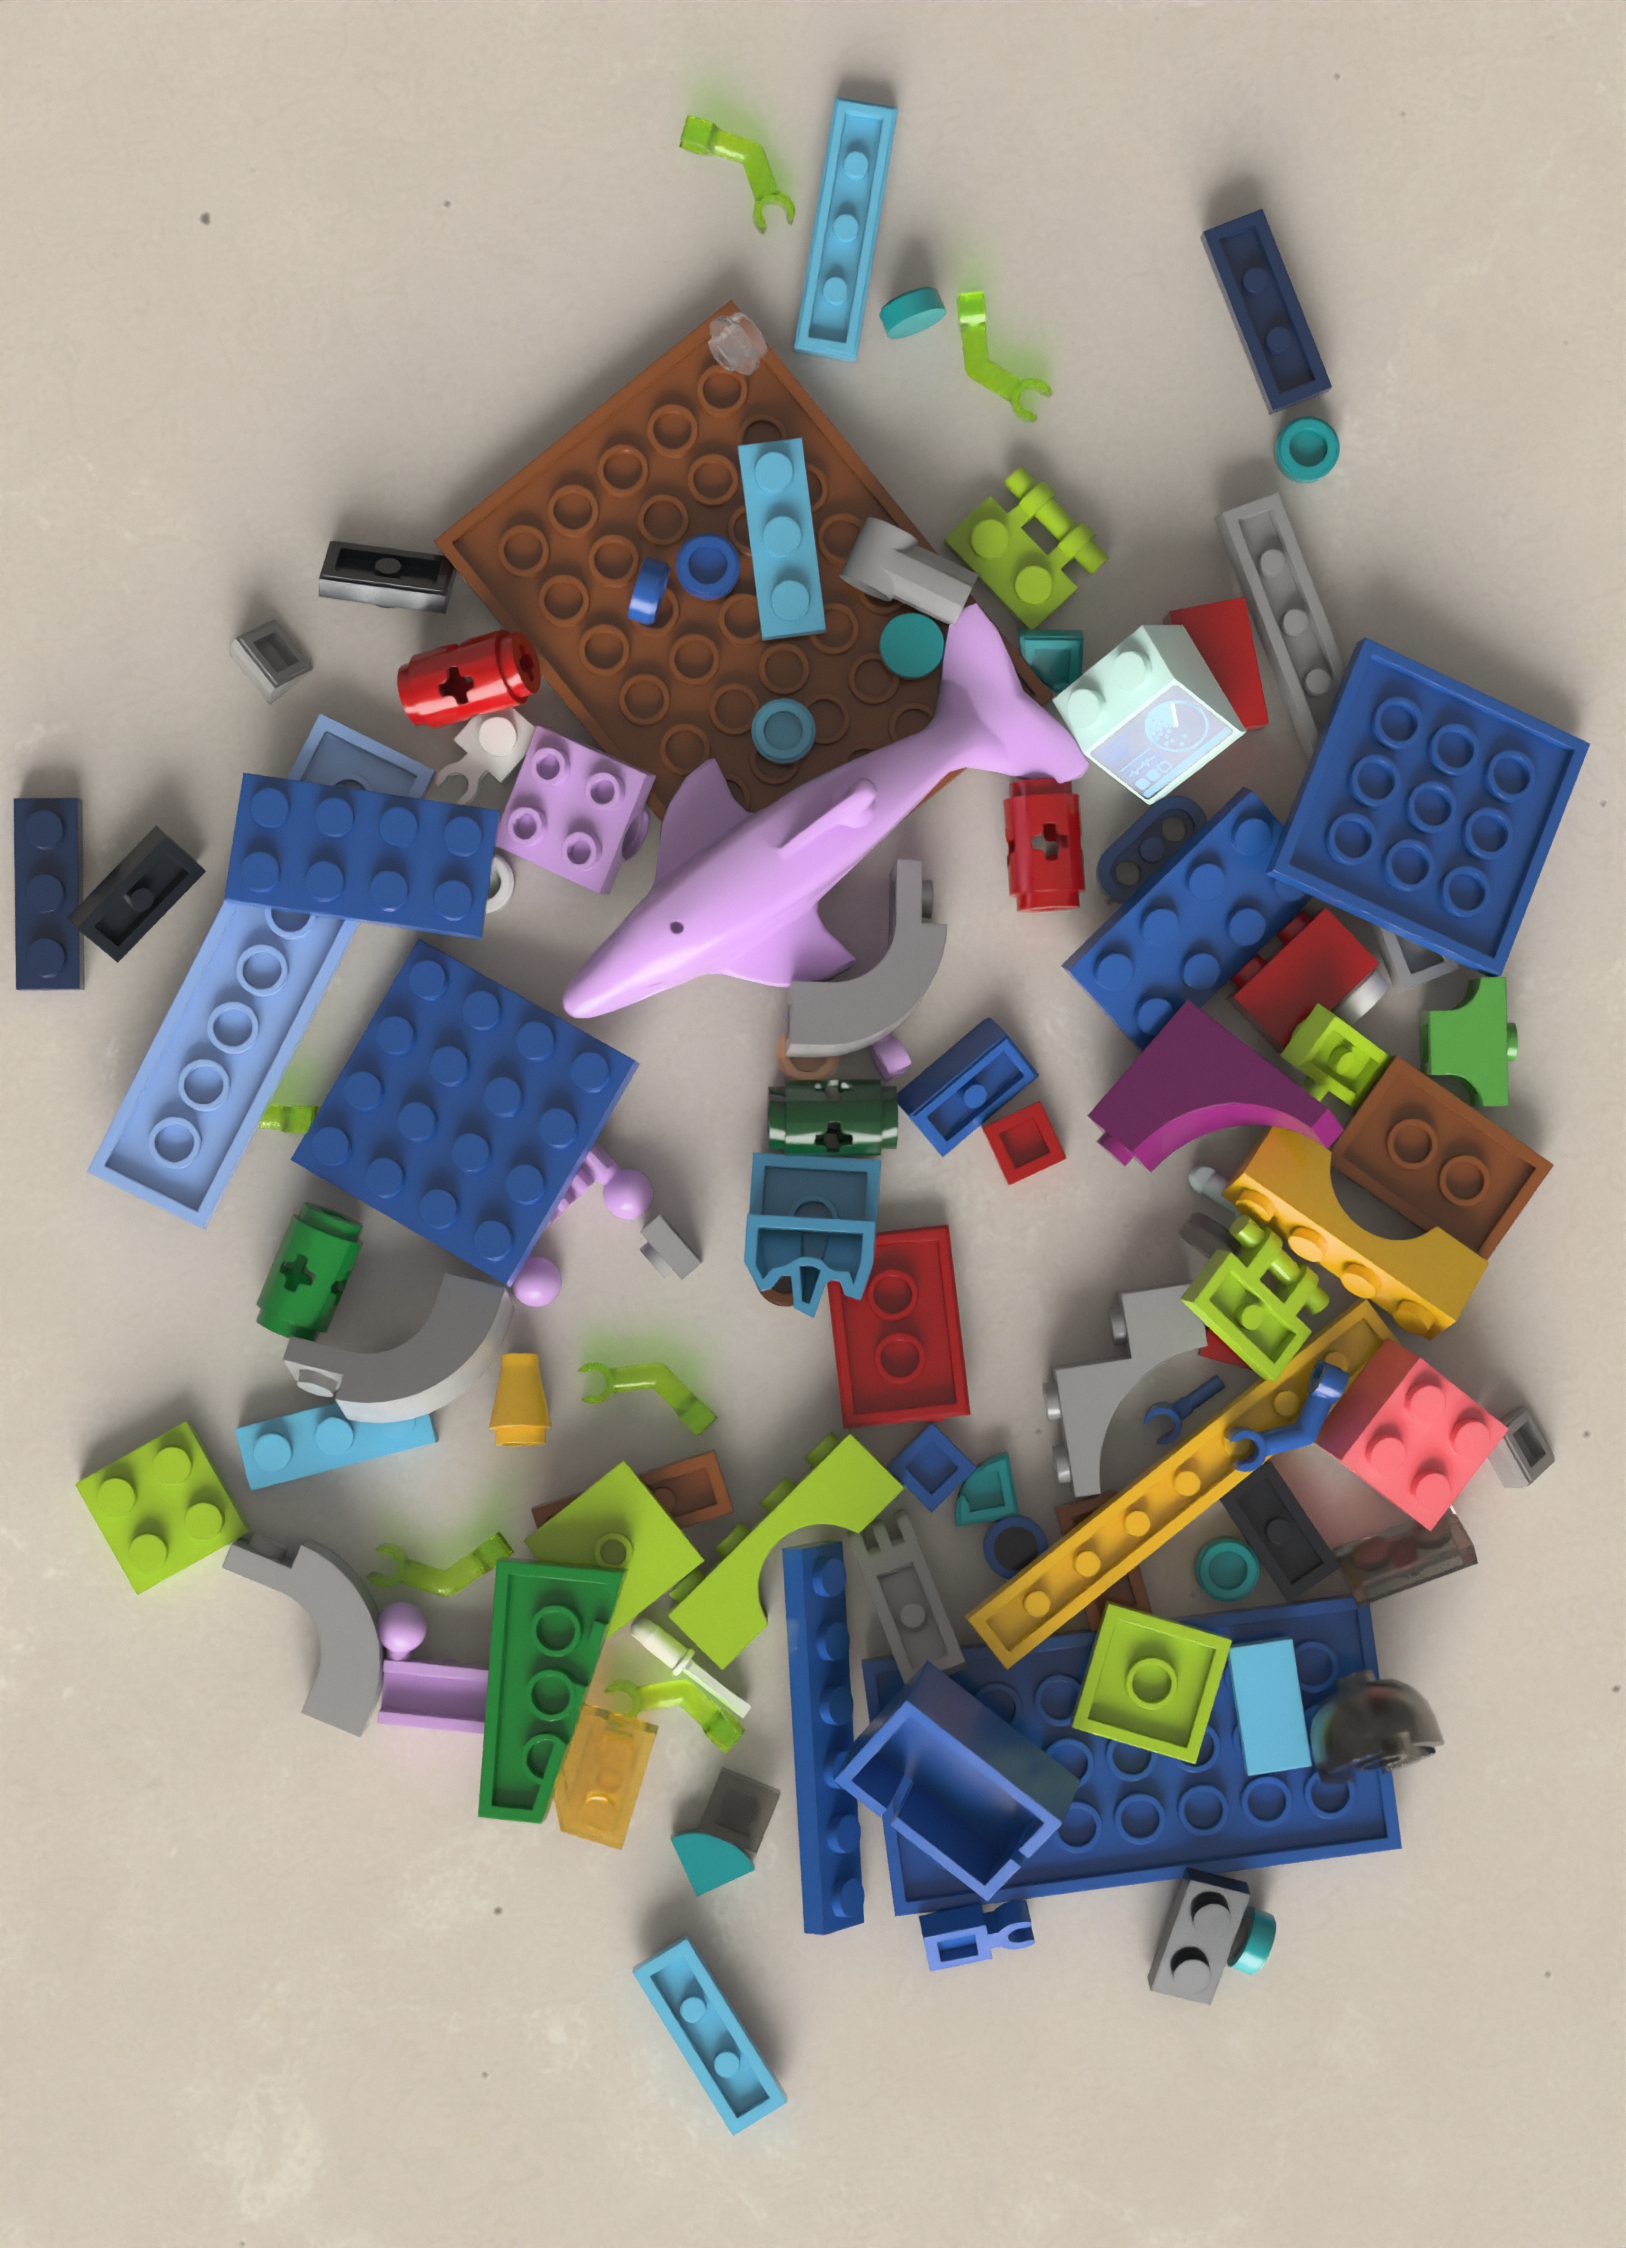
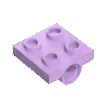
[496,725,656,894]

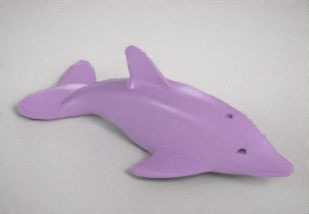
[563,603,1089,1018]

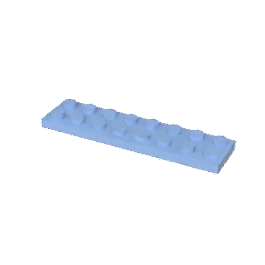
[87,713,436,1230]

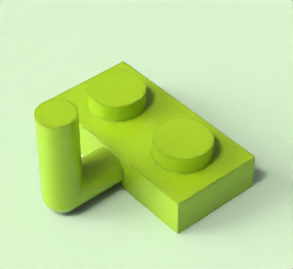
[1280,1003,1392,1110]

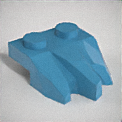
[744,1152,882,1318]

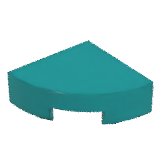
[1018,629,1084,694]
[955,1451,1019,1527]
[670,1829,755,1897]

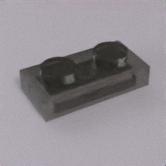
[1333,1505,1478,1607]

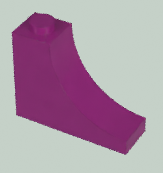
[1087,1000,1344,1173]

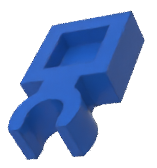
[919,1900,1035,1972]

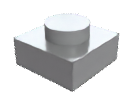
[640,1214,703,1280]

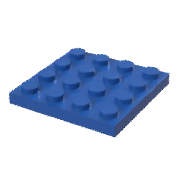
[1265,637,1590,977]
[290,939,640,1287]

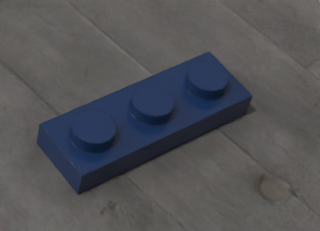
[1200,209,1332,415]
[14,798,85,991]

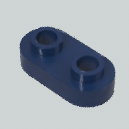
[1096,796,1207,905]

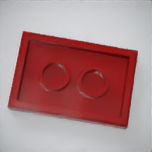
[827,1224,971,1430]

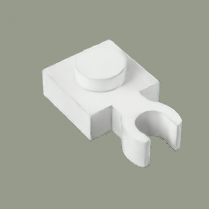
[435,707,536,806]

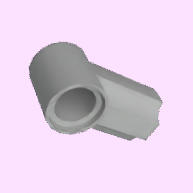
[839,517,979,626]

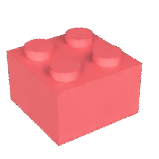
[1314,1338,1509,1531]

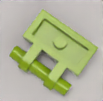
[943,466,1109,629]
[1180,1215,1330,1382]

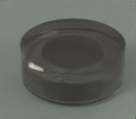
[1178,1212,1242,1259]

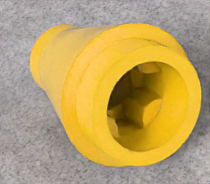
[488,1353,552,1447]

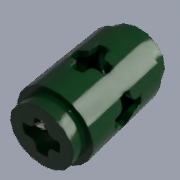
[767,1079,898,1156]

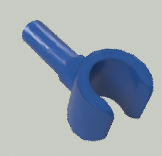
[1143,1375,1225,1445]

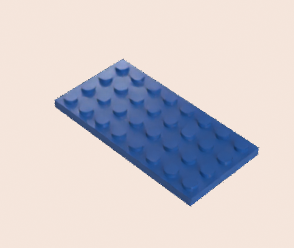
[861,1592,1402,1917]

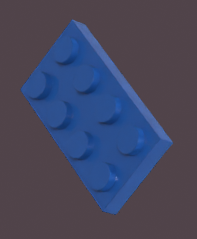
[224,773,501,940]
[1061,787,1313,1053]

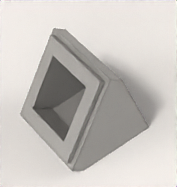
[230,619,313,705]
[1488,1406,1555,1488]

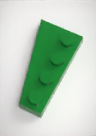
[478,1557,629,1824]

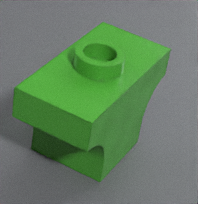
[1419,977,1518,1107]

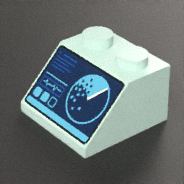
[1052,625,1247,805]

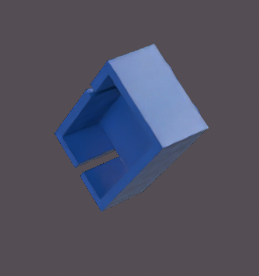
[834,1660,1081,1901]

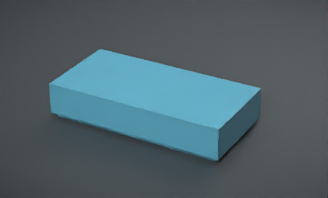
[1228,1636,1312,1776]

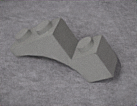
[1042,1280,1208,1497]

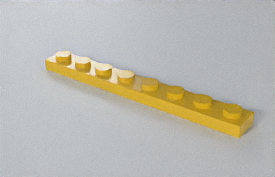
[964,1298,1403,1670]

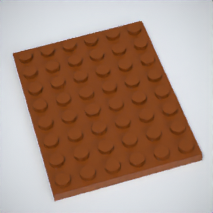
[434,300,1054,824]

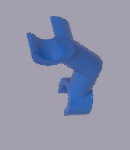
[1224,1359,1349,1472]

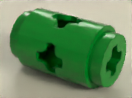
[256,1202,364,1342]

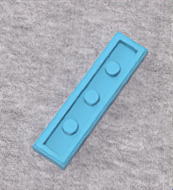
[794,97,898,363]

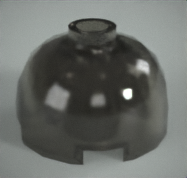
[1310,1670,1445,1785]

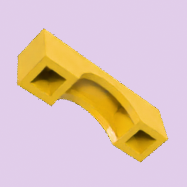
[1221,1126,1489,1341]

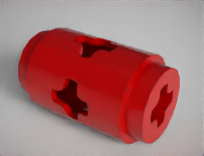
[397,629,541,729]
[1003,778,1086,913]

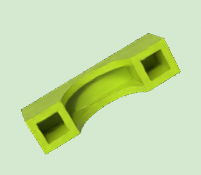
[668,1429,904,1671]

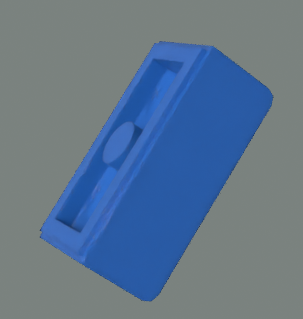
[897,1018,1039,1157]

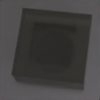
[697,1767,781,1854]

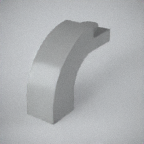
[785,859,947,1058]
[283,1272,515,1423]
[222,1533,386,1737]

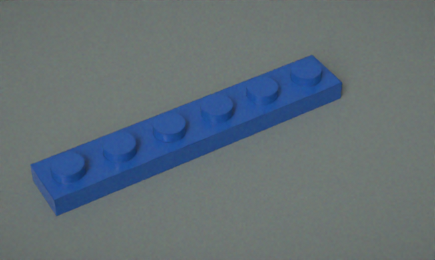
[782,1541,865,1935]

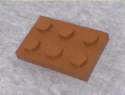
[1328,1055,1554,1261]

